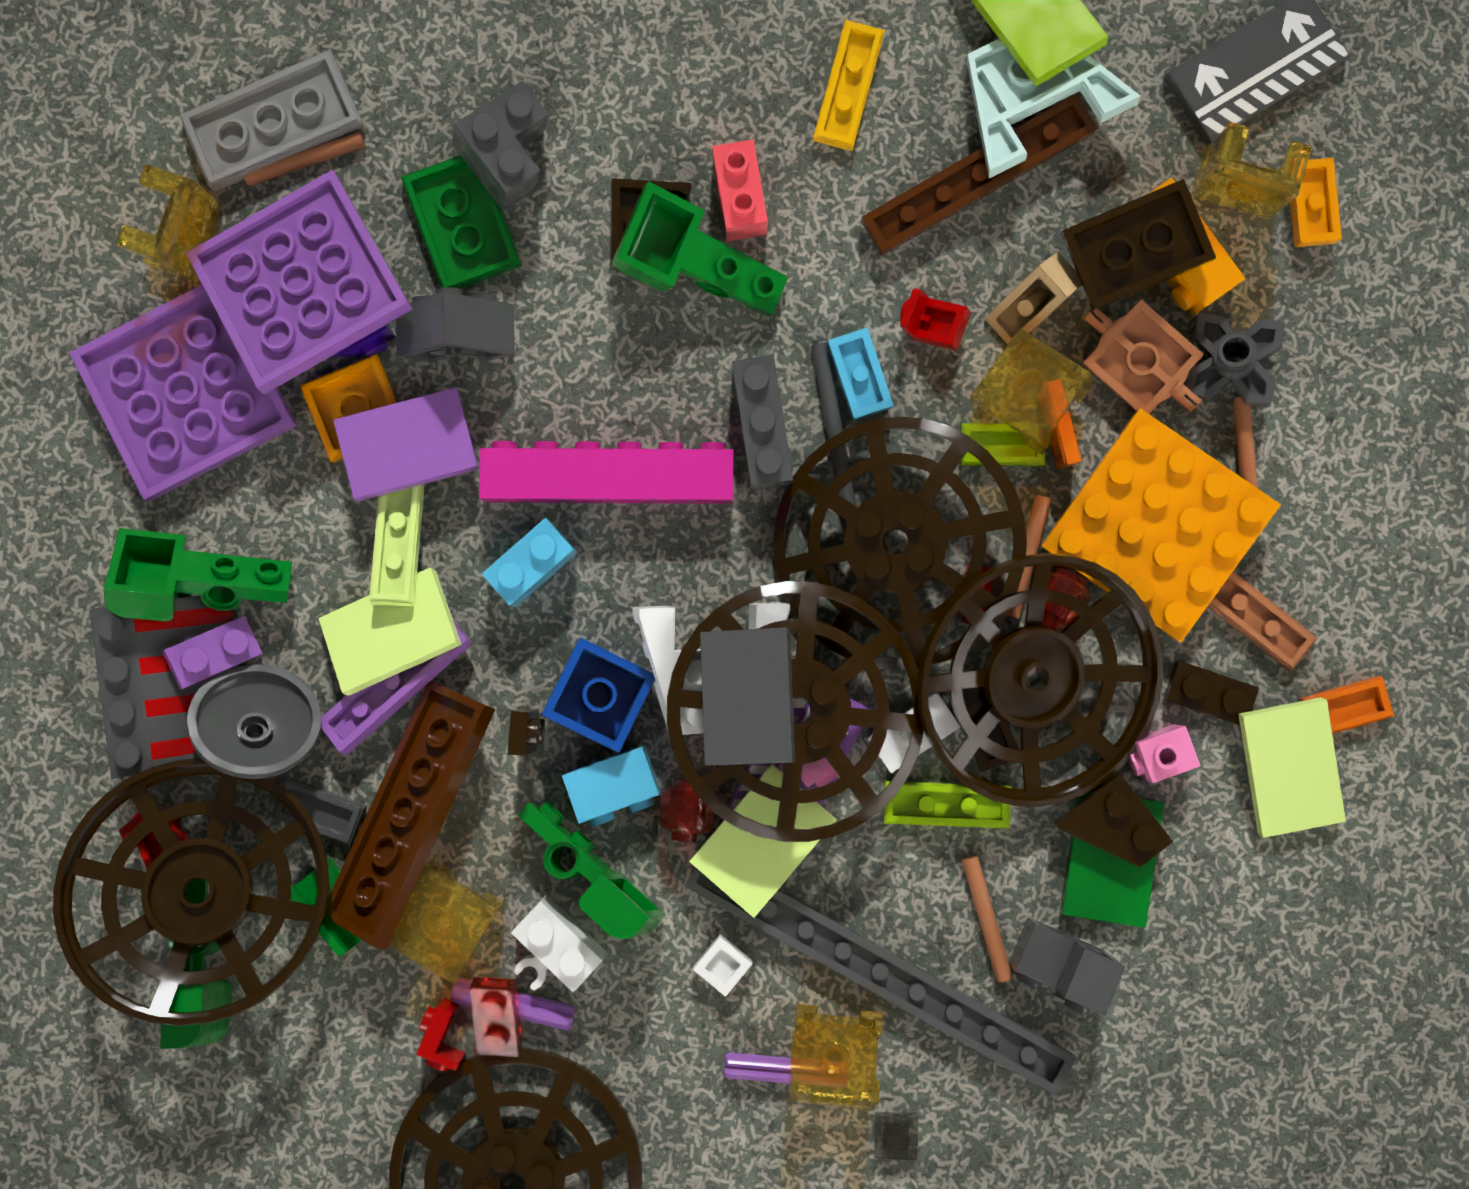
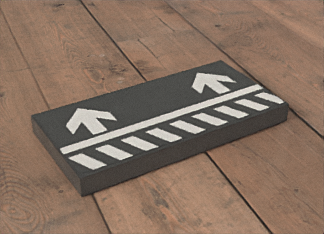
[1164,0,1351,146]

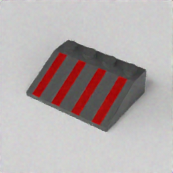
[89,596,252,779]

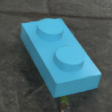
[827,328,894,421]

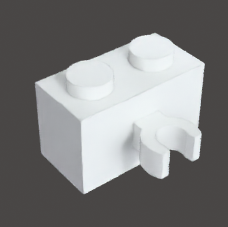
[511,894,607,992]

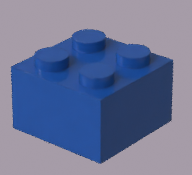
[540,637,655,752]

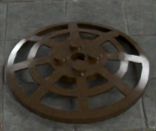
[773,416,1027,670]
[917,553,1163,807]
[667,581,924,842]
[53,758,330,1026]
[389,1048,643,1189]

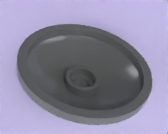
[187,664,321,779]

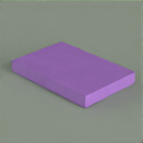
[334,387,479,502]

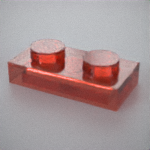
[469,977,522,1057]

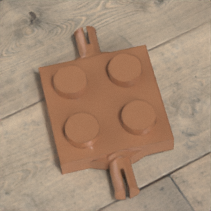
[1081,299,1204,414]

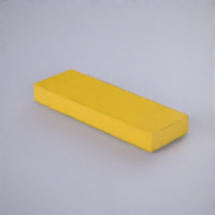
[813,20,885,151]

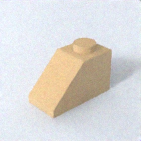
[984,252,1082,349]

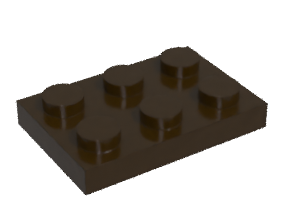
[1061,179,1216,311]

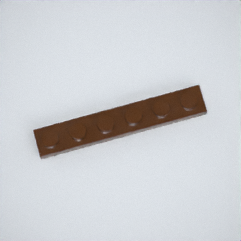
[861,93,1097,256]

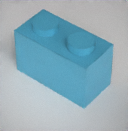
[482,518,578,607]
[562,745,661,827]

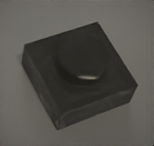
[873,1112,918,1160]

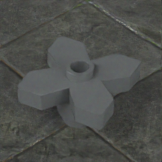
[1186,314,1285,407]

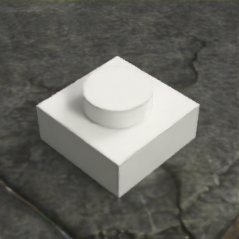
[693,934,753,997]

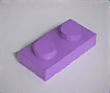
[162,616,263,690]

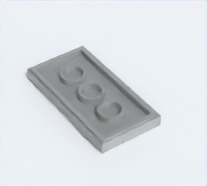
[179,49,365,192]

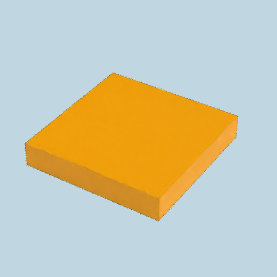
[300,354,398,463]

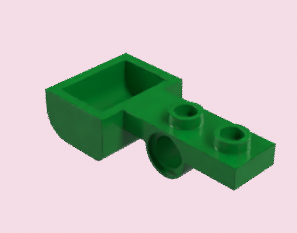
[612,182,788,317]
[104,528,292,621]
[518,802,666,939]
[160,879,231,1049]

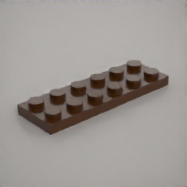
[325,681,495,950]

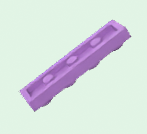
[321,620,473,755]

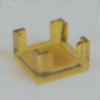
[1191,122,1312,219]
[116,164,222,282]
[970,328,1092,455]
[388,859,505,984]
[787,1004,883,1110]

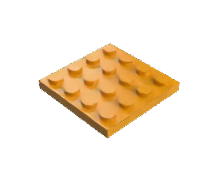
[1040,408,1281,643]

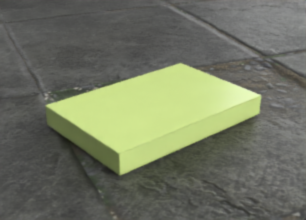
[318,567,462,696]
[1238,697,1346,838]
[689,764,837,918]

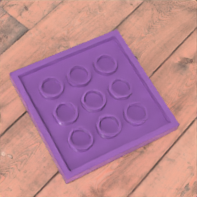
[186,169,412,394]
[69,285,298,502]

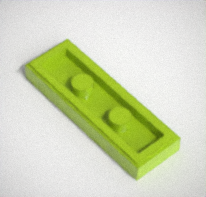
[883,780,1011,828]

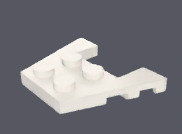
[633,602,790,735]

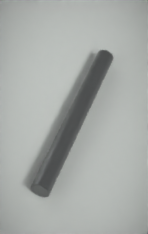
[811,343,856,506]

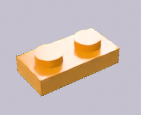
[1286,158,1342,247]

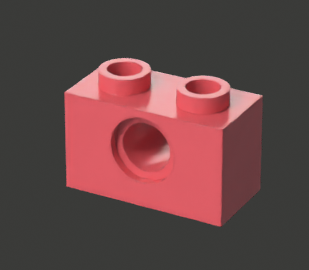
[712,139,768,242]

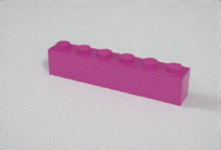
[479,441,734,504]

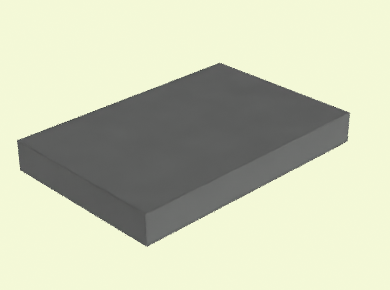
[700,627,795,766]

